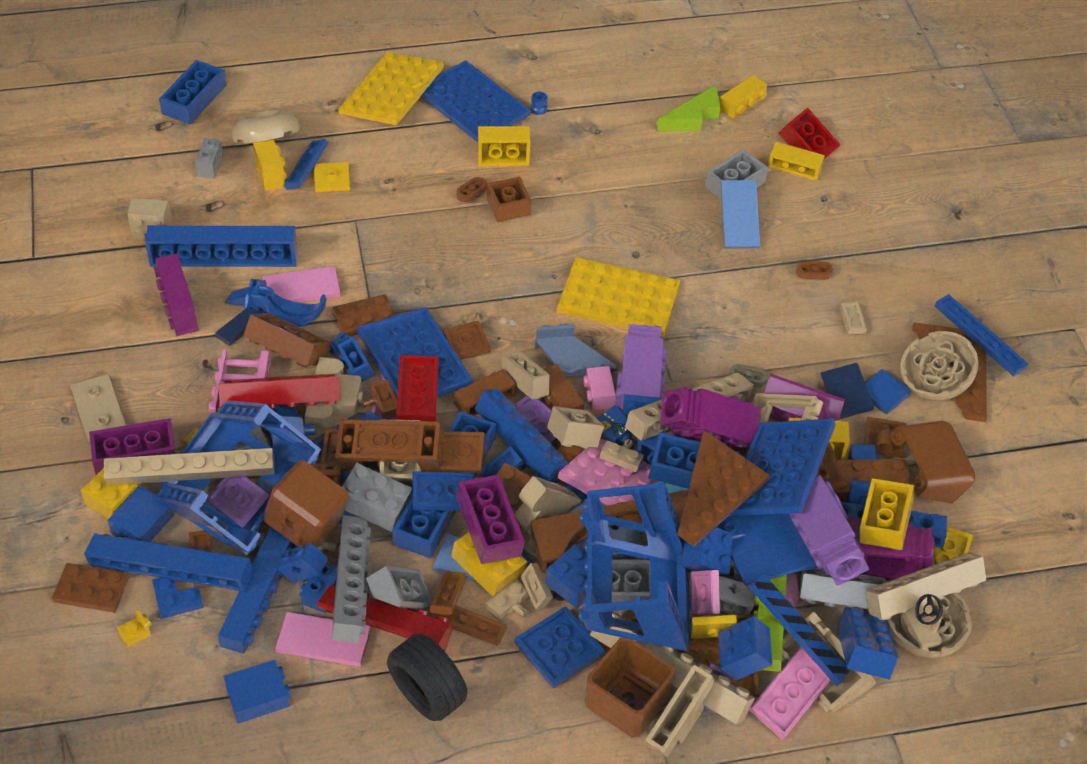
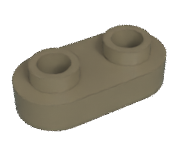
[729,364,768,388]

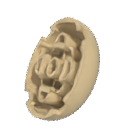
[232,110,301,143]
[900,331,978,401]
[887,593,972,658]

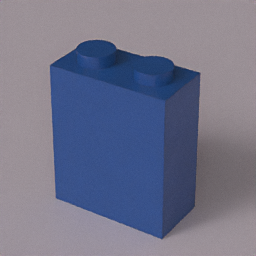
[108,486,174,542]
[223,659,292,724]

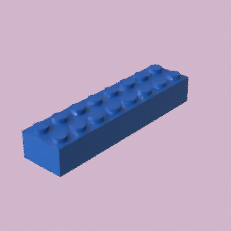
[145,225,298,267]
[392,411,496,558]

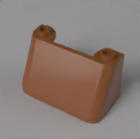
[889,420,975,504]

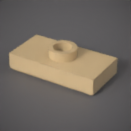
[839,302,867,334]

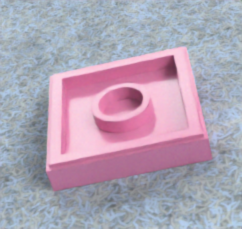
[690,570,720,615]

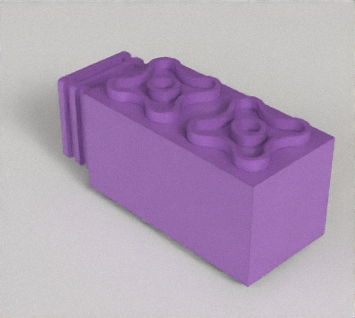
[615,324,667,412]
[789,475,869,586]

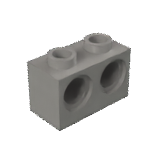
[195,138,223,179]

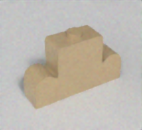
[304,357,364,430]
[514,476,583,534]
[645,665,714,757]

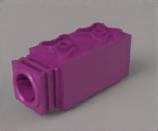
[660,387,761,452]
[846,518,934,580]

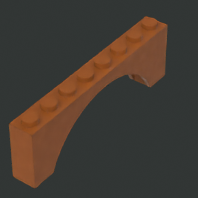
[531,489,689,573]

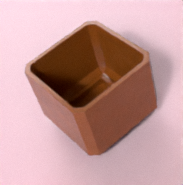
[264,460,350,548]
[585,637,675,738]

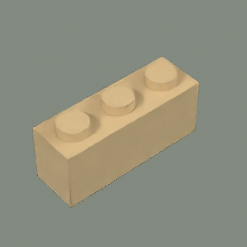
[502,351,549,400]

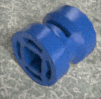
[531,92,548,115]

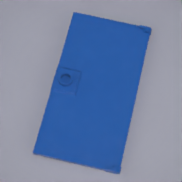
[717,514,816,586]

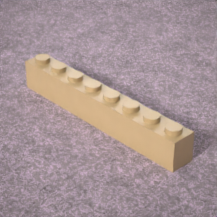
[104,448,275,485]
[590,611,755,724]

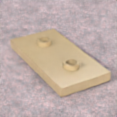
[70,374,126,446]

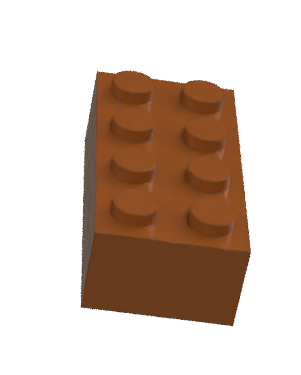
[243,313,332,368]
[834,459,912,503]

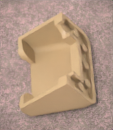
[782,612,877,713]

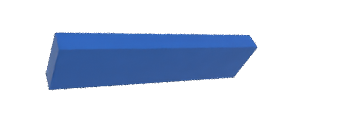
[284,139,328,190]

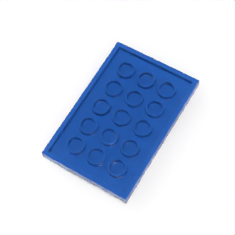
[421,60,530,142]
[357,307,473,398]
[730,418,836,515]

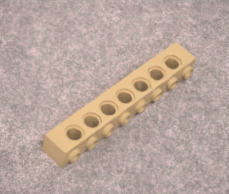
[625,372,754,441]

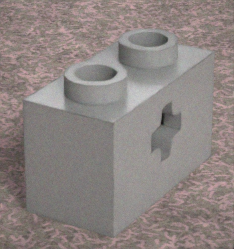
[719,576,754,614]

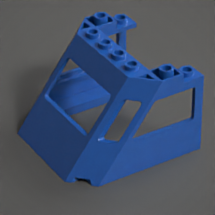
[156,400,321,555]
[579,483,691,651]

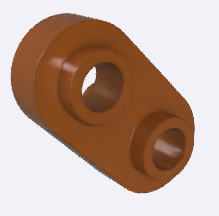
[457,177,487,202]
[796,261,833,280]

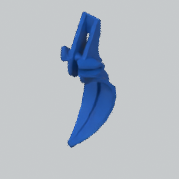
[225,279,327,327]

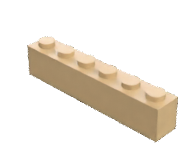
[866,552,986,620]

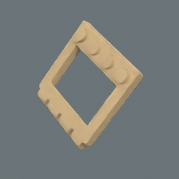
[736,393,823,458]

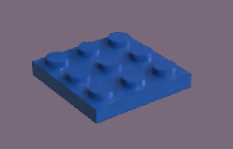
[514,606,605,689]

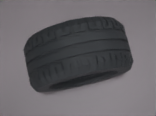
[387,634,468,721]

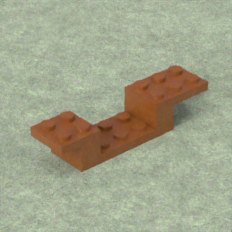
[321,420,485,473]

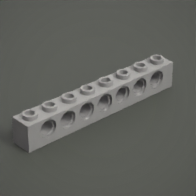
[332,515,371,643]

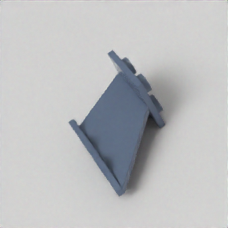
[534,324,617,378]

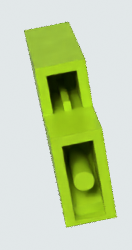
[656,86,720,132]

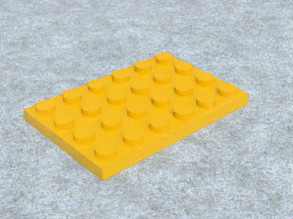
[338,52,444,126]
[557,257,680,337]

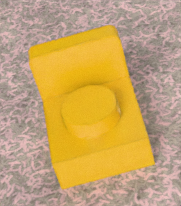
[117,609,152,648]

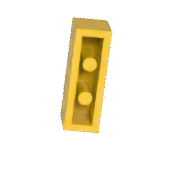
[720,75,768,119]
[768,142,825,181]

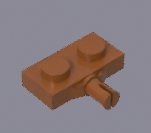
[361,379,397,418]

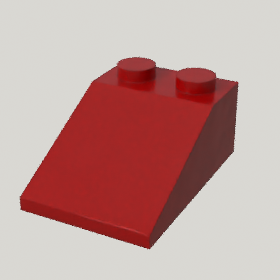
[778,107,840,159]

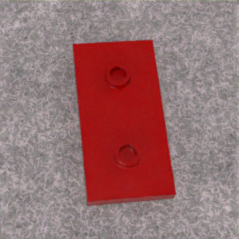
[396,355,439,422]

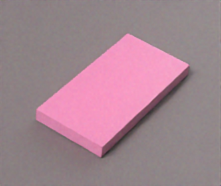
[262,266,341,303]
[275,612,371,667]
[749,647,831,740]

